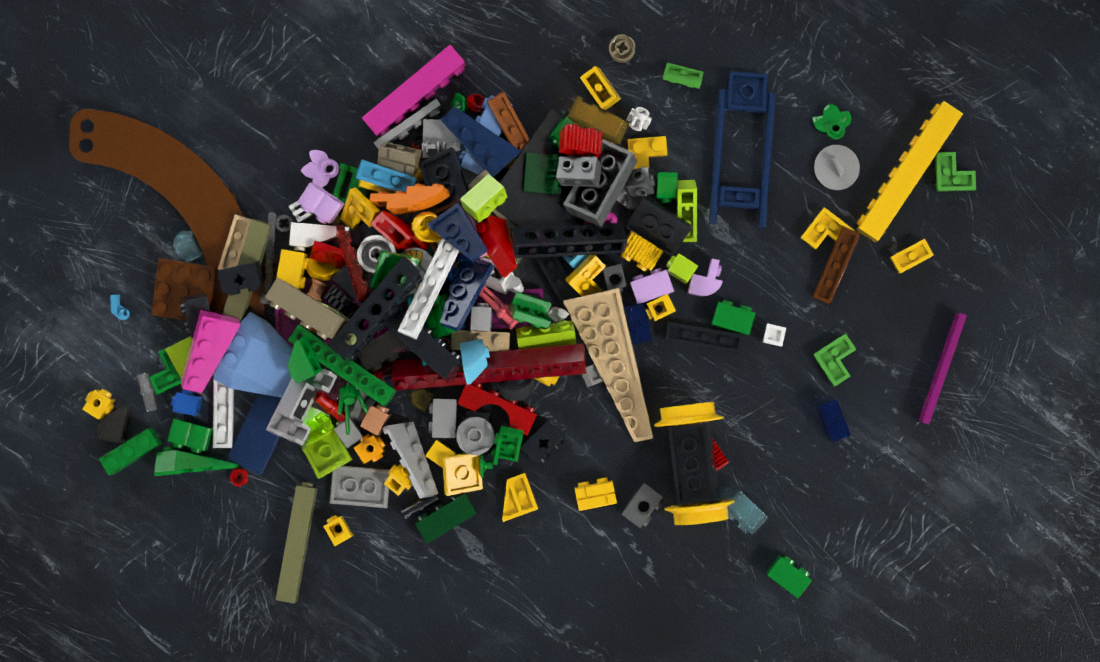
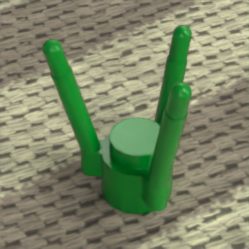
[338,384,368,435]

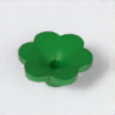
[451,93,469,112]
[480,454,493,478]

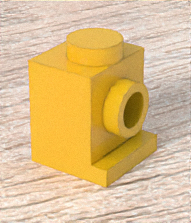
[645,294,676,322]
[324,515,354,546]

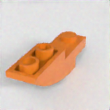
[370,184,450,214]

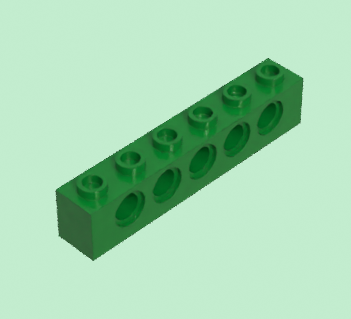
[288,324,396,407]

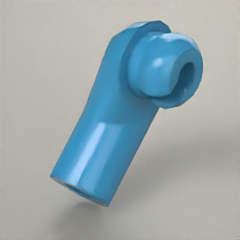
[110,295,130,320]

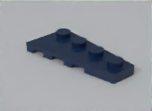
[441,107,522,178]

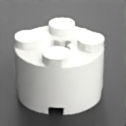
[357,235,397,277]

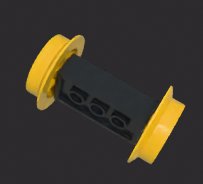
[654,402,734,525]

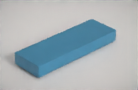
[355,159,417,192]

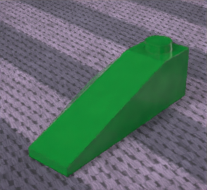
[154,447,239,476]

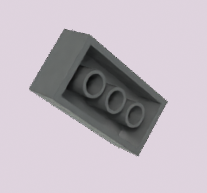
[563,139,637,227]

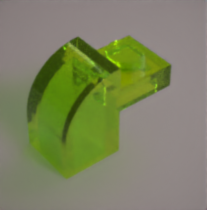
[300,411,334,449]

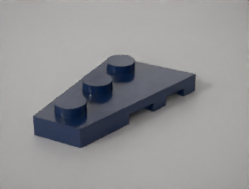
[427,203,489,261]

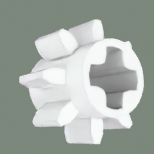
[626,107,652,131]

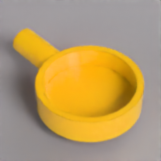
[307,258,341,281]

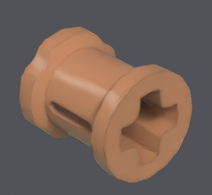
[306,278,328,302]

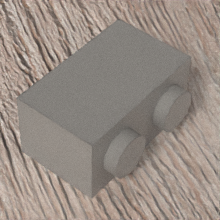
[471,303,493,332]
[429,399,457,438]

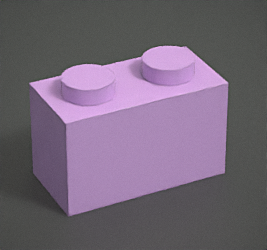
[629,268,674,305]

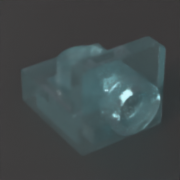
[173,230,202,262]

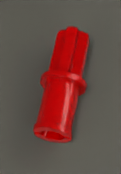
[314,391,345,422]

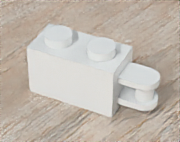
[480,257,524,295]

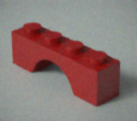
[457,383,537,435]

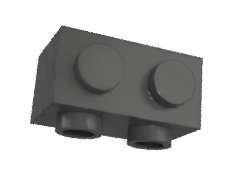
[556,155,602,187]

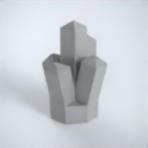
[349,387,375,422]

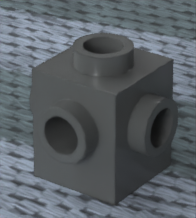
[626,167,657,196]

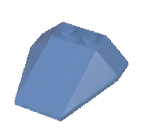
[214,312,293,398]

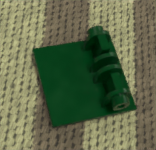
[523,153,562,195]

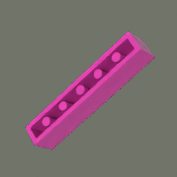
[362,45,466,138]

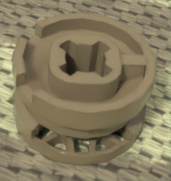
[609,34,635,63]

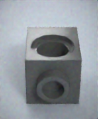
[602,264,627,292]

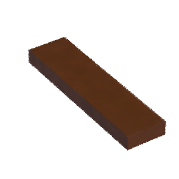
[812,226,861,304]

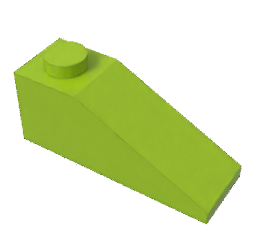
[676,180,697,242]

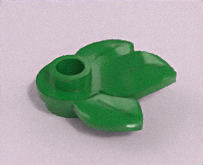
[812,103,851,140]

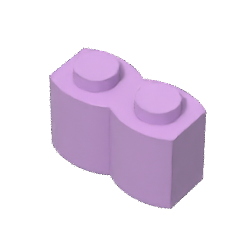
[298,182,344,224]

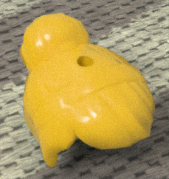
[412,211,442,242]

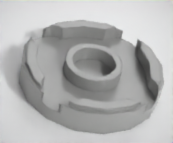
[456,417,495,455]

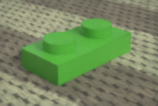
[663,63,704,89]

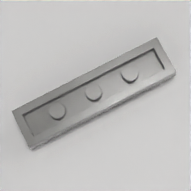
[373,99,442,150]

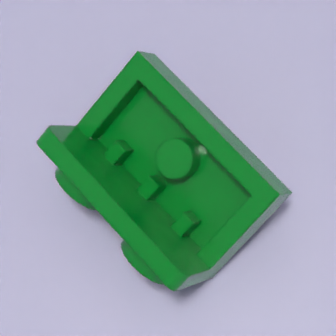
[509,291,551,328]
[491,426,524,465]

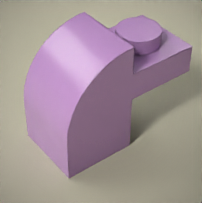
[687,259,723,297]

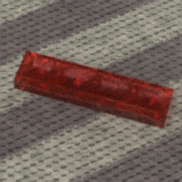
[336,224,369,302]

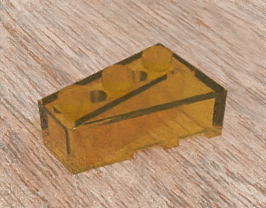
[568,96,629,146]

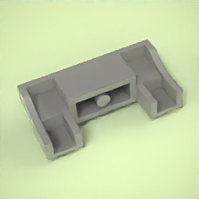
[266,369,337,446]

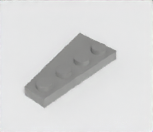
[382,422,438,499]

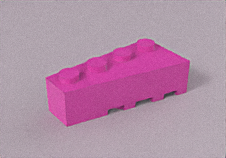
[181,310,241,393]

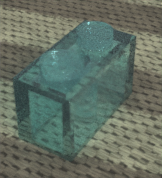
[727,490,768,535]

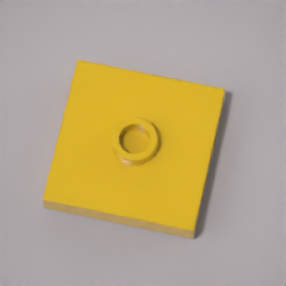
[442,453,483,496]

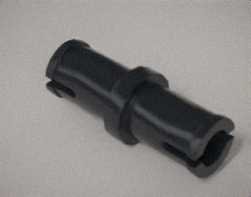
[400,495,440,520]

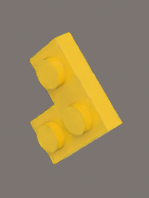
[628,136,667,169]
[340,187,380,230]
[800,207,855,250]
[565,254,606,296]

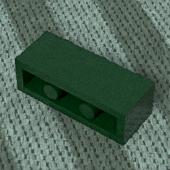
[415,493,478,544]

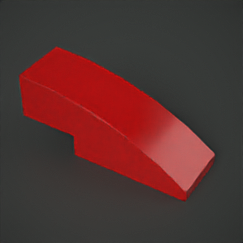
[371,210,432,250]

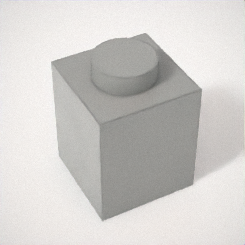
[334,418,364,448]

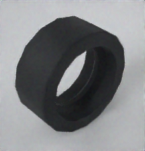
[497,378,534,401]

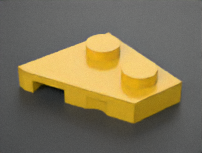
[502,473,538,522]

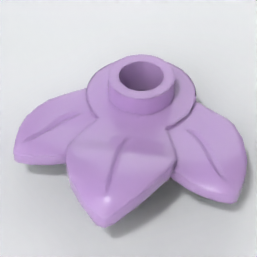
[301,150,339,187]

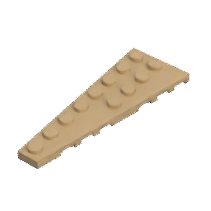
[564,288,654,442]

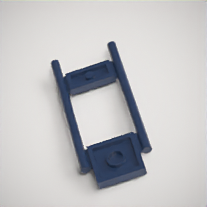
[709,71,776,228]

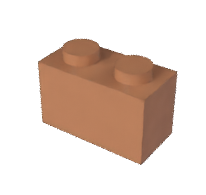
[360,404,392,435]

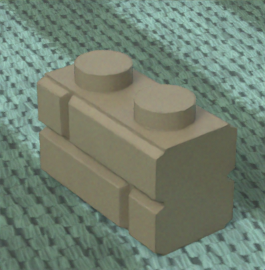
[377,142,422,176]

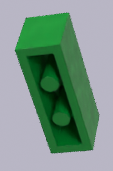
[99,428,163,475]

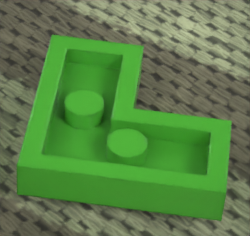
[935,152,976,192]
[813,334,856,387]

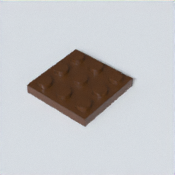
[151,258,217,321]

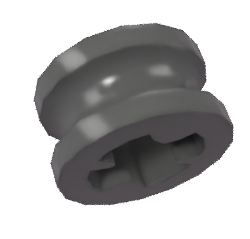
[275,215,293,233]

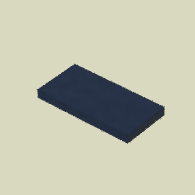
[227,394,281,475]

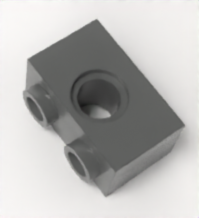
[621,482,663,528]

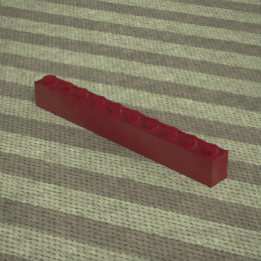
[391,343,586,390]

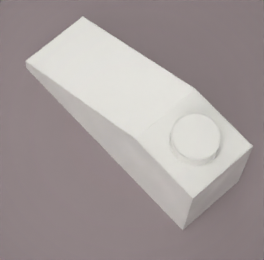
[289,222,351,251]

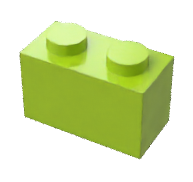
[460,174,508,223]
[666,254,698,284]

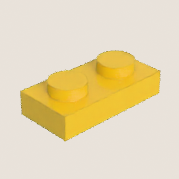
[890,239,934,274]

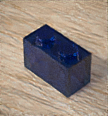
[624,303,652,345]
[816,399,851,442]

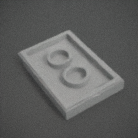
[330,466,390,508]

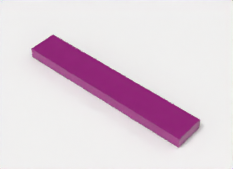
[918,313,967,424]

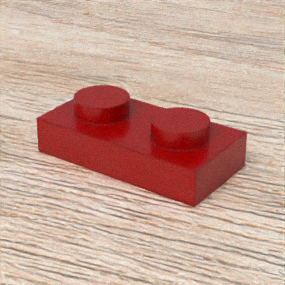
[309,241,351,268]

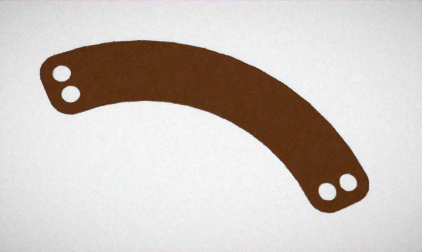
[69,109,265,319]

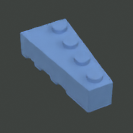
[458,95,512,175]

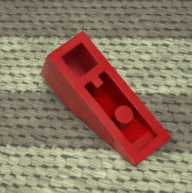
[475,215,517,278]

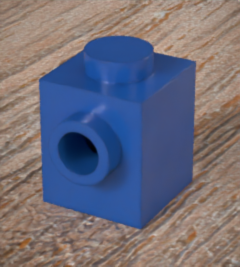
[171,389,203,416]

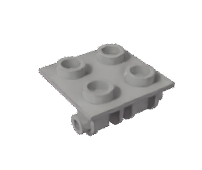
[422,119,461,158]

